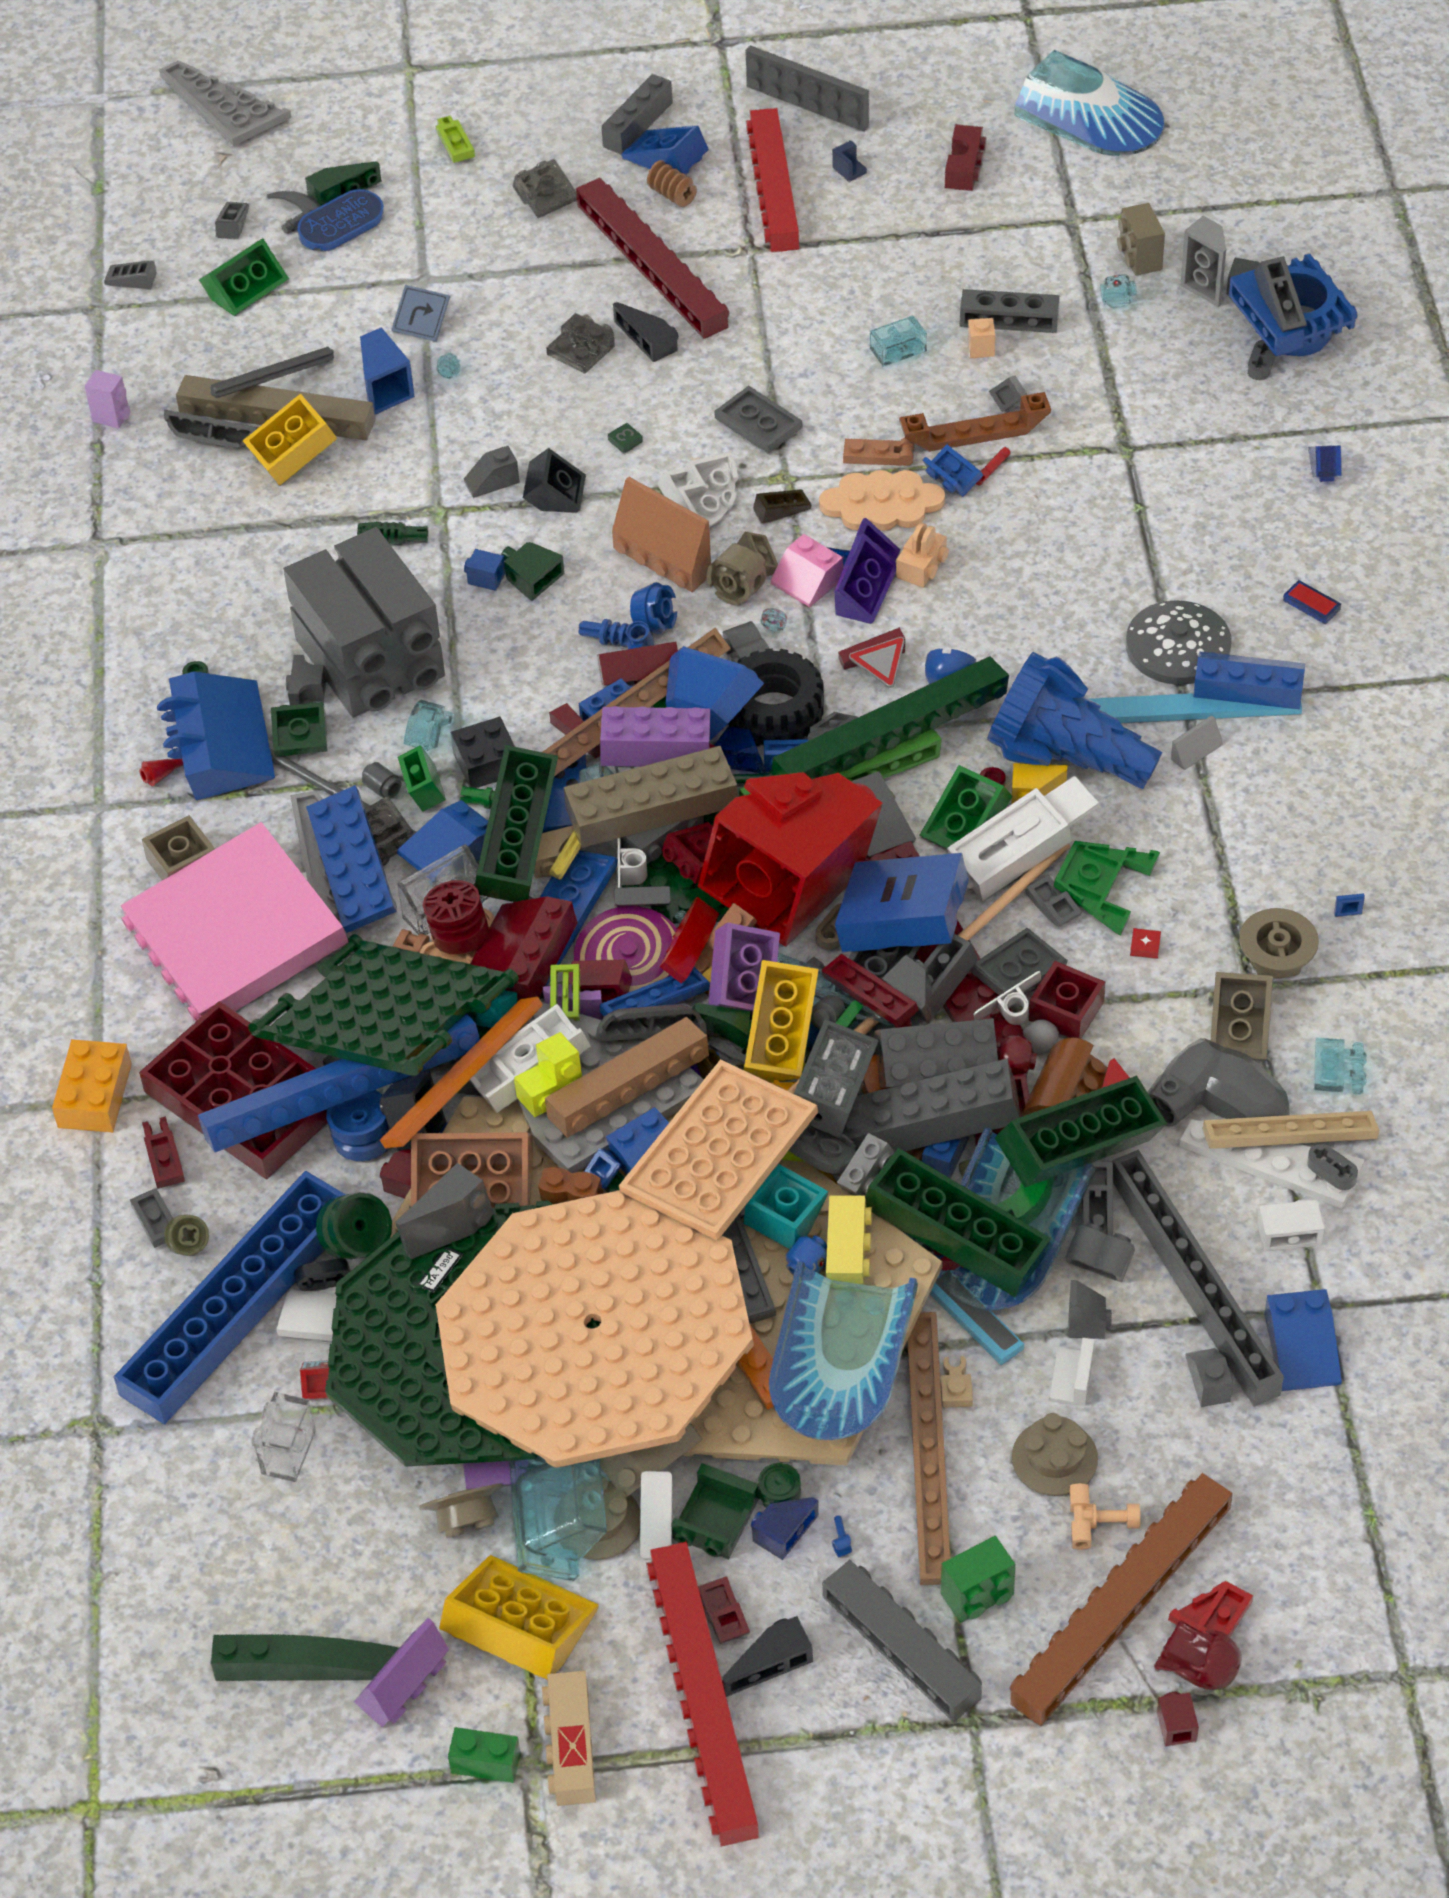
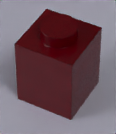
[1157,1692,1199,1747]

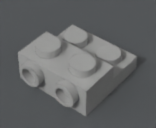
[837,1133,895,1196]

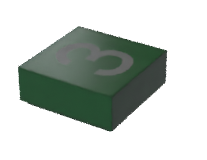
[608,423,643,453]

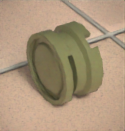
[164,1214,209,1256]

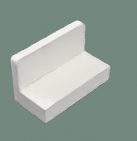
[1050,1338,1095,1406]

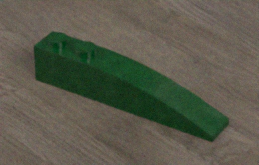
[210,1634,400,1681]

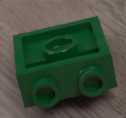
[271,702,328,757]

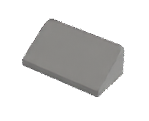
[1171,716,1223,770]

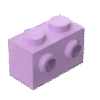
[85,370,130,429]

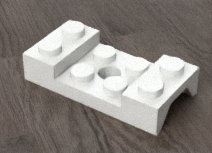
[470,1004,591,1113]

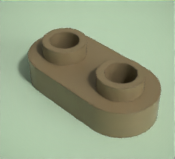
[816,903,842,950]

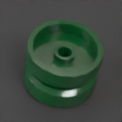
[316,1192,392,1260]

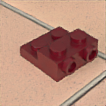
[662,822,713,884]

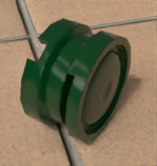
[758,1463,801,1513]

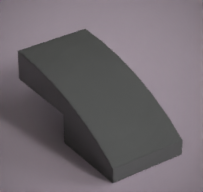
[1025,875,1082,927]

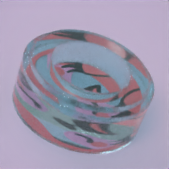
[760,608,788,631]

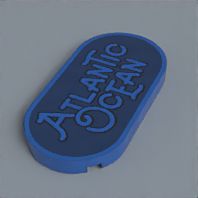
[298,189,384,251]

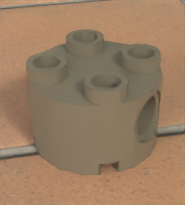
[706,543,766,605]

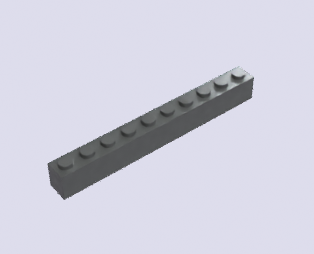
[1112,1150,1284,1407]

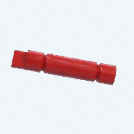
[976,447,1011,486]

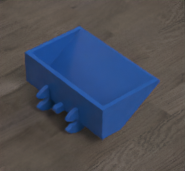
[157,672,275,801]

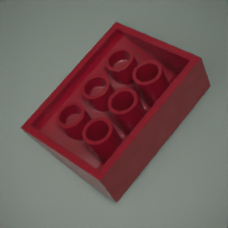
[470,896,578,1002]

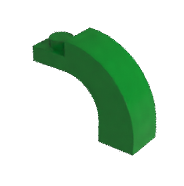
[996,1177,1054,1225]

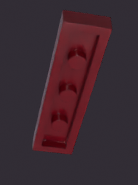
[821,953,919,1028]

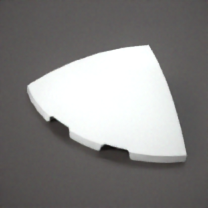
[657,452,738,527]

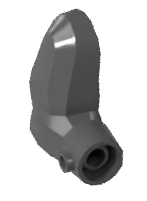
[1148,1038,1289,1127]

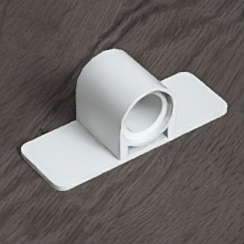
[618,838,647,888]
[973,971,1041,1025]
[640,1471,674,1559]

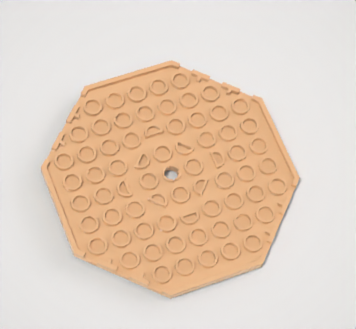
[436,1190,754,1468]

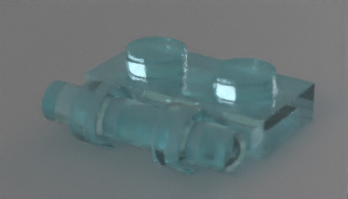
[1314,1038,1367,1095]

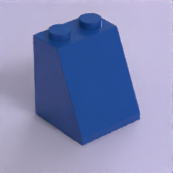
[360,327,415,415]

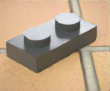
[130,1188,173,1248]

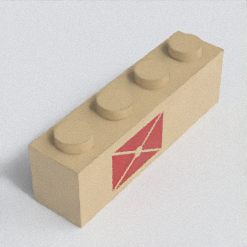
[542,1671,596,1806]

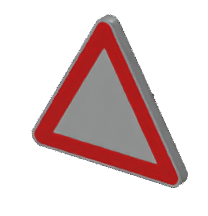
[849,637,905,688]

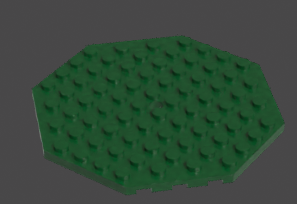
[325,1201,601,1467]

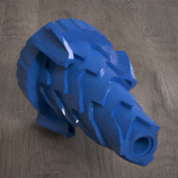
[987,652,1163,789]

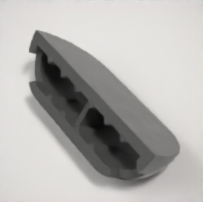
[164,409,258,448]
[596,1004,707,1042]

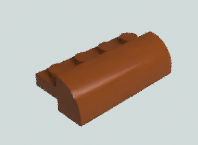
[1021,1038,1108,1116]

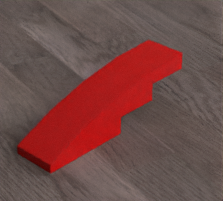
[659,897,719,983]

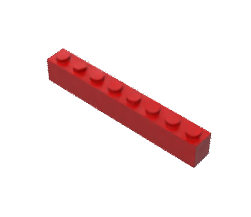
[746,108,799,252]

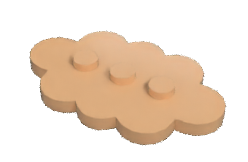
[819,470,945,531]

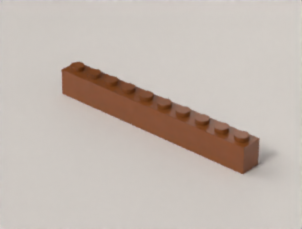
[1010,1472,1233,1727]

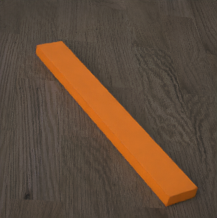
[380,997,543,1148]

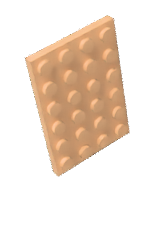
[619,1059,818,1241]

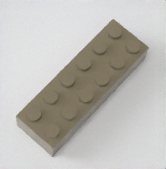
[564,746,738,848]

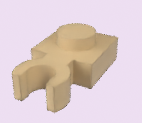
[941,1356,973,1408]

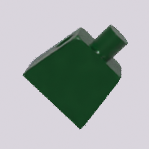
[501,542,565,601]

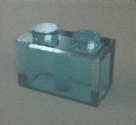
[870,315,927,367]

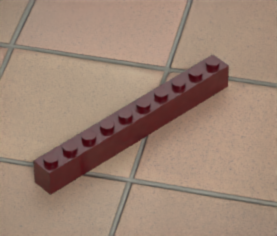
[576,177,729,339]

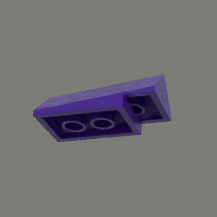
[834,518,901,624]

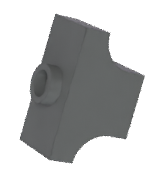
[286,655,326,705]

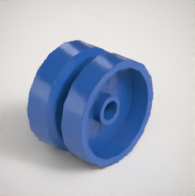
[326,1090,390,1161]

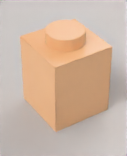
[968,318,995,358]

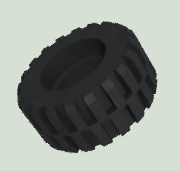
[728,648,824,747]

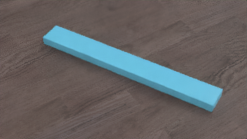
[1090,693,1302,723]

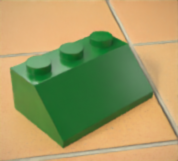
[198,238,289,316]

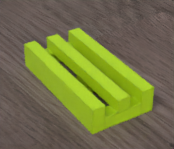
[550,964,580,1021]

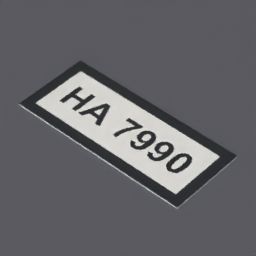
[417,1247,463,1293]

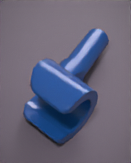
[831,1515,852,1558]

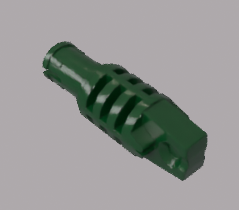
[357,521,428,545]

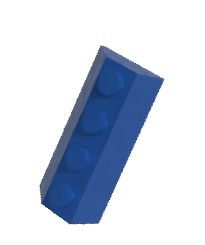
[1193,651,1305,710]

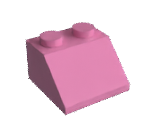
[771,534,843,608]

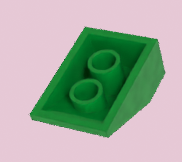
[920,765,1013,850]

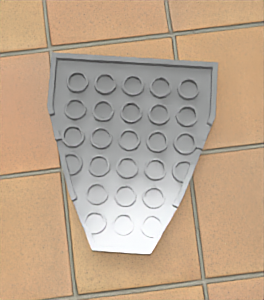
[516,1003,704,1173]

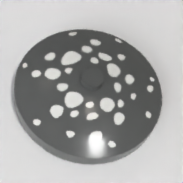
[1126,600,1231,685]

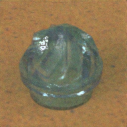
[436,353,461,379]

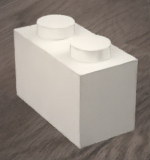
[1257,1200,1325,1252]

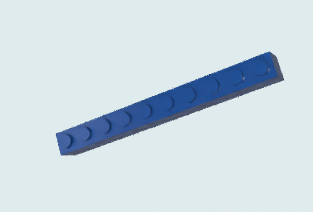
[198,1013,480,1153]

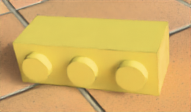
[826,1196,872,1289]

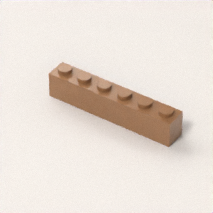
[545,1017,709,1138]

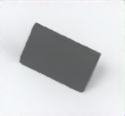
[614,886,670,908]

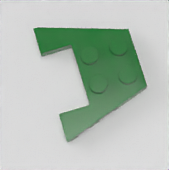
[1053,841,1160,936]

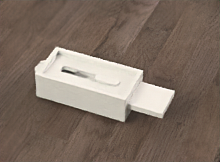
[947,776,1100,901]

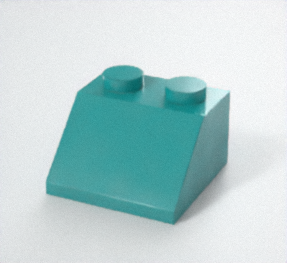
[744,1164,828,1249]

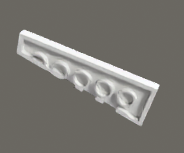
[1179,1119,1365,1209]

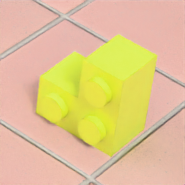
[514,1032,582,1117]

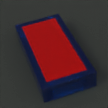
[1283,580,1341,625]

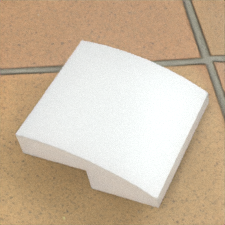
[276,1289,336,1341]

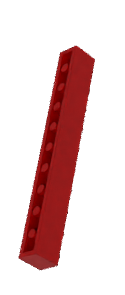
[646,1542,759,1847]

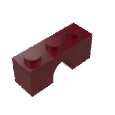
[945,124,987,191]

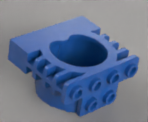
[1229,253,1357,357]

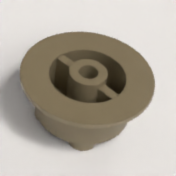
[1239,908,1319,978]
[1012,1413,1098,1496]
[555,1476,641,1560]
[419,1483,504,1538]

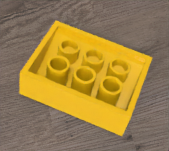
[439,1555,599,1680]

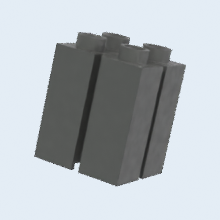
[283,527,445,718]

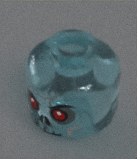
[1100,274,1137,308]

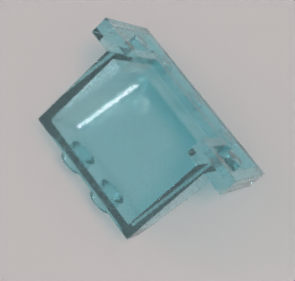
[509,1459,607,1581]

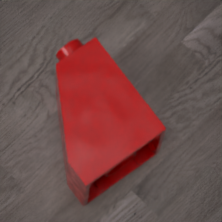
[698,773,883,947]

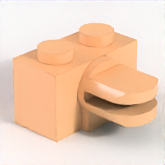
[896,523,949,588]

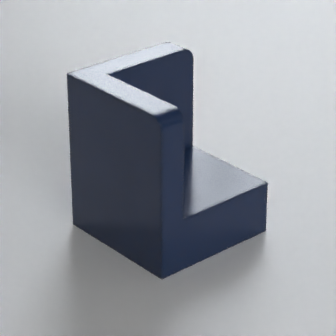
[832,140,867,182]

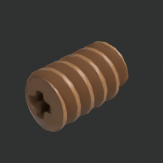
[647,160,697,207]

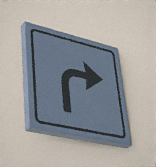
[391,285,450,342]

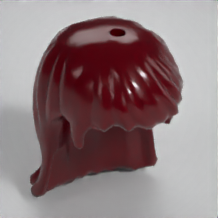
[1154,1621,1242,1690]

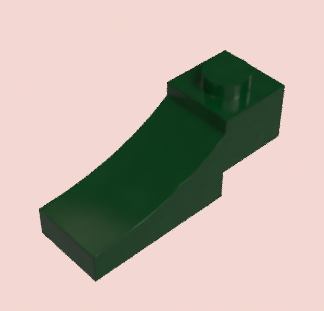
[690,1002,752,1054]

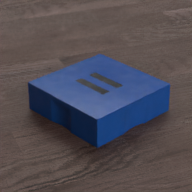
[835,853,969,952]

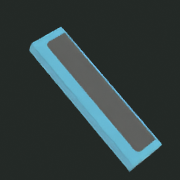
[930,1270,1024,1365]

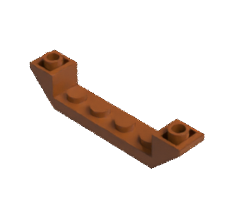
[899,392,1051,452]

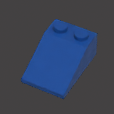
[621,125,709,175]
[397,800,488,882]
[606,1107,669,1175]
[1264,1289,1342,1391]

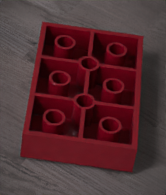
[139,1001,327,1180]

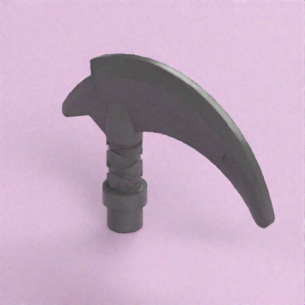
[267,191,321,233]

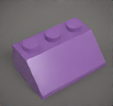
[354,1617,449,1727]

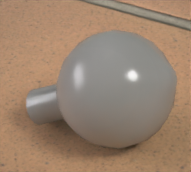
[1023,1019,1064,1054]

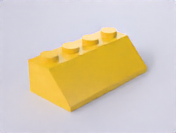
[744,960,819,1082]

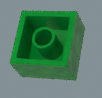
[941,1535,1016,1623]

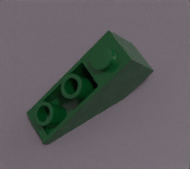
[305,161,382,206]

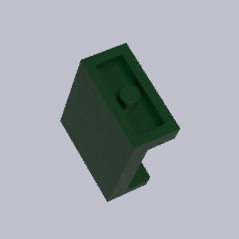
[671,1463,759,1560]

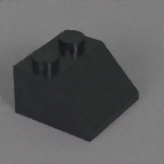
[522,448,586,513]

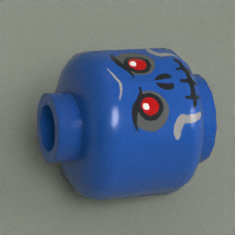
[786,1235,827,1278]

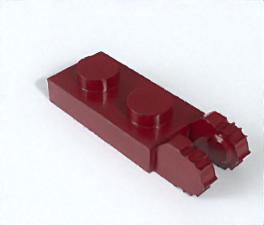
[142,1116,185,1189]

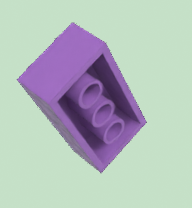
[600,706,710,767]

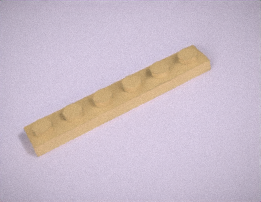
[1202,1111,1380,1149]

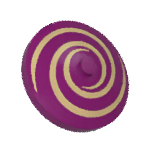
[574,906,677,992]

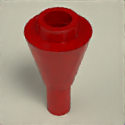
[139,758,183,786]

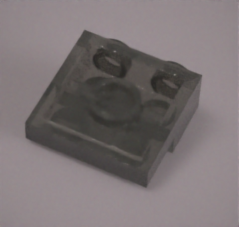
[512,158,577,218]
[546,313,615,374]
[365,796,414,866]

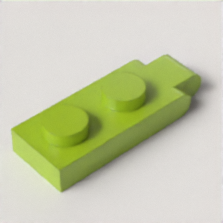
[436,115,475,163]

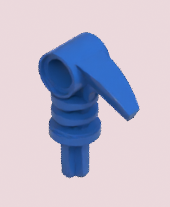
[578,619,654,649]

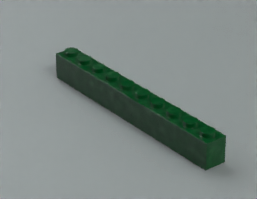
[771,656,1009,779]

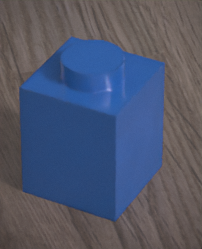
[464,549,506,591]

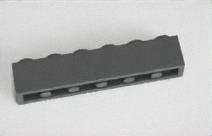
[822,1559,982,1723]

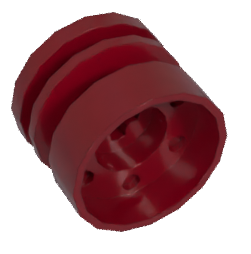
[422,880,490,955]

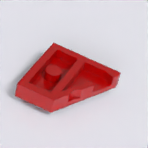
[1168,1581,1253,1637]

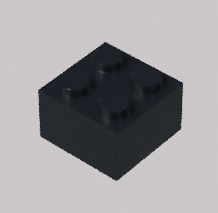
[450,716,515,788]
[380,1070,447,1151]

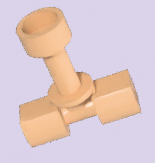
[1069,1483,1140,1550]

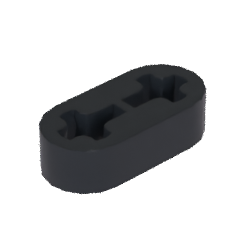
[294,1258,351,1291]

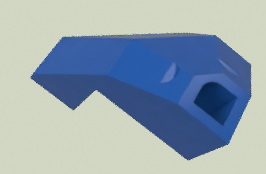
[666,646,764,741]

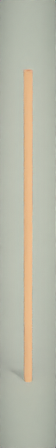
[787,843,1070,1094]

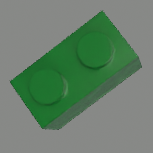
[397,745,446,812]
[448,1727,521,1783]

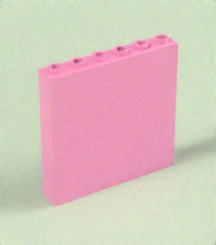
[120,822,348,1022]

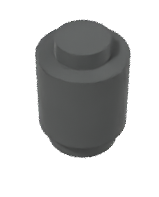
[362,762,402,799]
[810,995,845,1029]

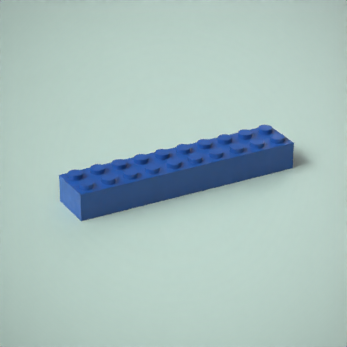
[113,1170,346,1425]

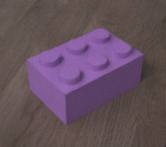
[709,922,780,1020]

